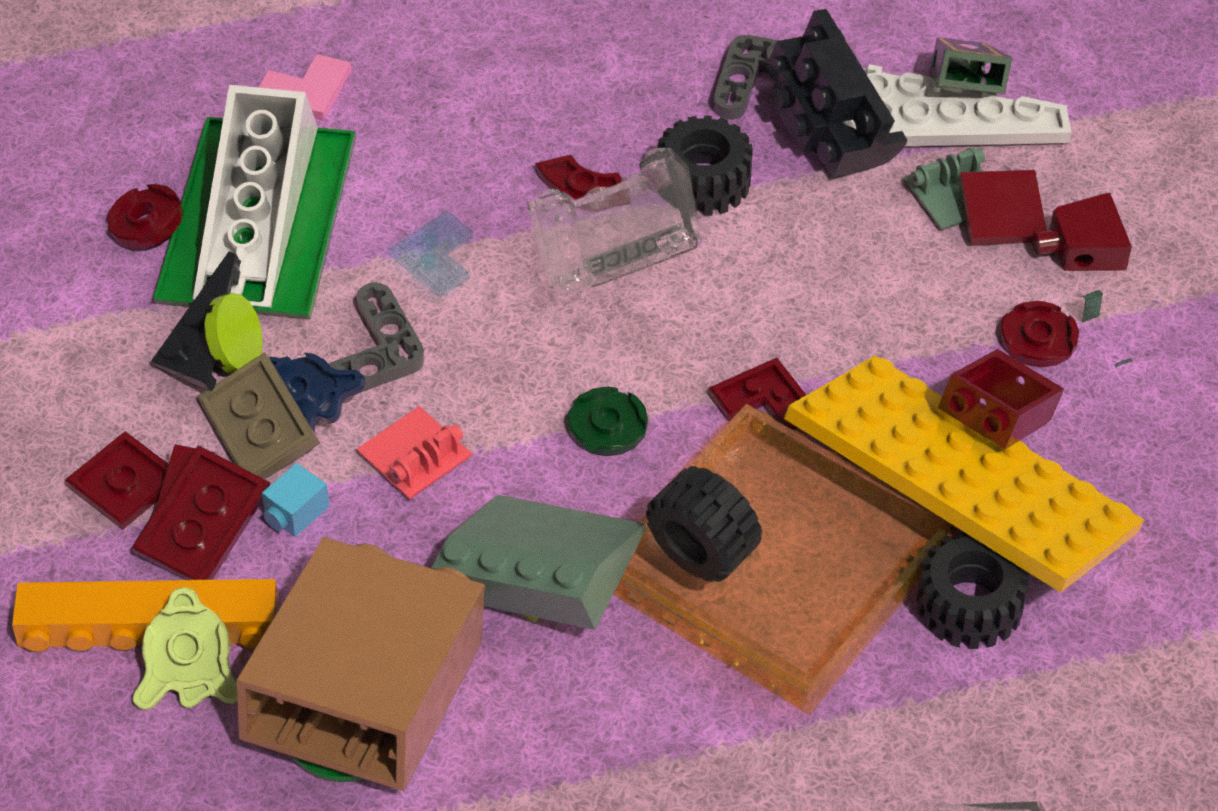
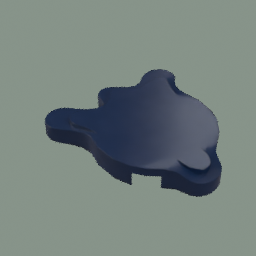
[269,353,366,454]

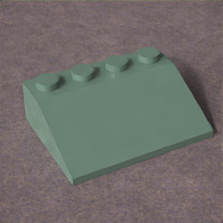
[431,495,647,630]

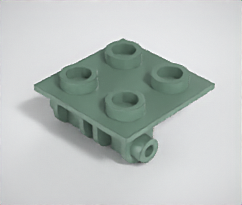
[904,147,985,230]

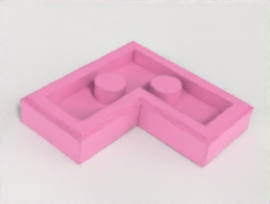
[258,54,352,120]

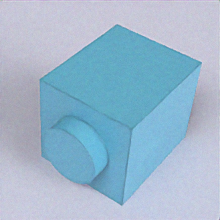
[262,463,329,537]

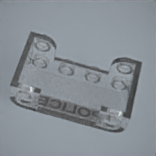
[526,147,702,295]

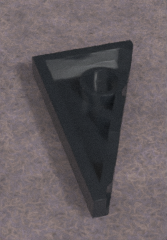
[151,251,241,391]

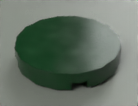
[567,386,648,457]

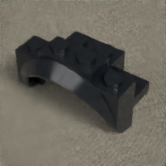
[766,9,908,178]

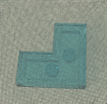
[389,210,473,299]

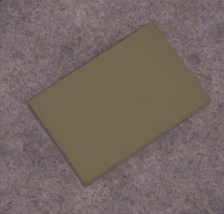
[197,352,320,479]

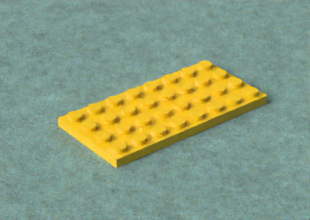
[784,355,1144,593]

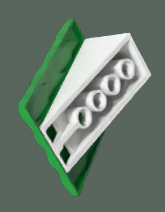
[153,85,356,319]

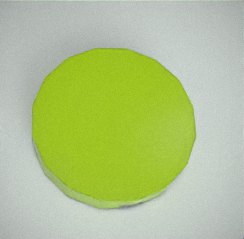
[204,293,263,373]

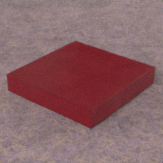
[958,170,1047,245]
[65,431,168,530]

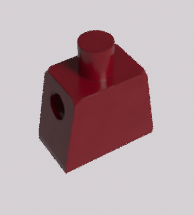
[1033,193,1132,271]

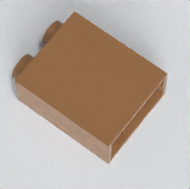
[237,536,485,791]

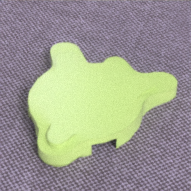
[133,587,238,710]

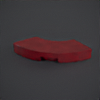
[535,155,631,208]

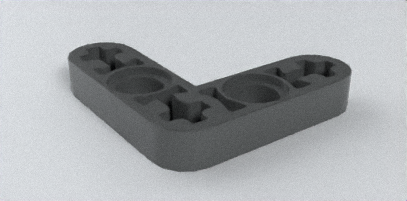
[714,35,779,120]
[328,282,424,397]

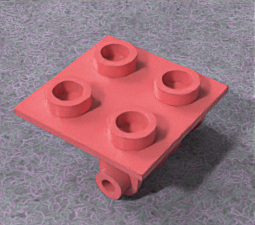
[357,406,472,500]

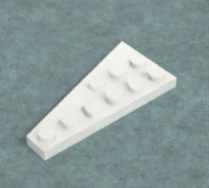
[842,64,1071,147]

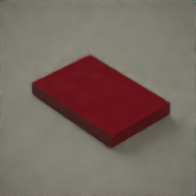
[132,445,270,580]

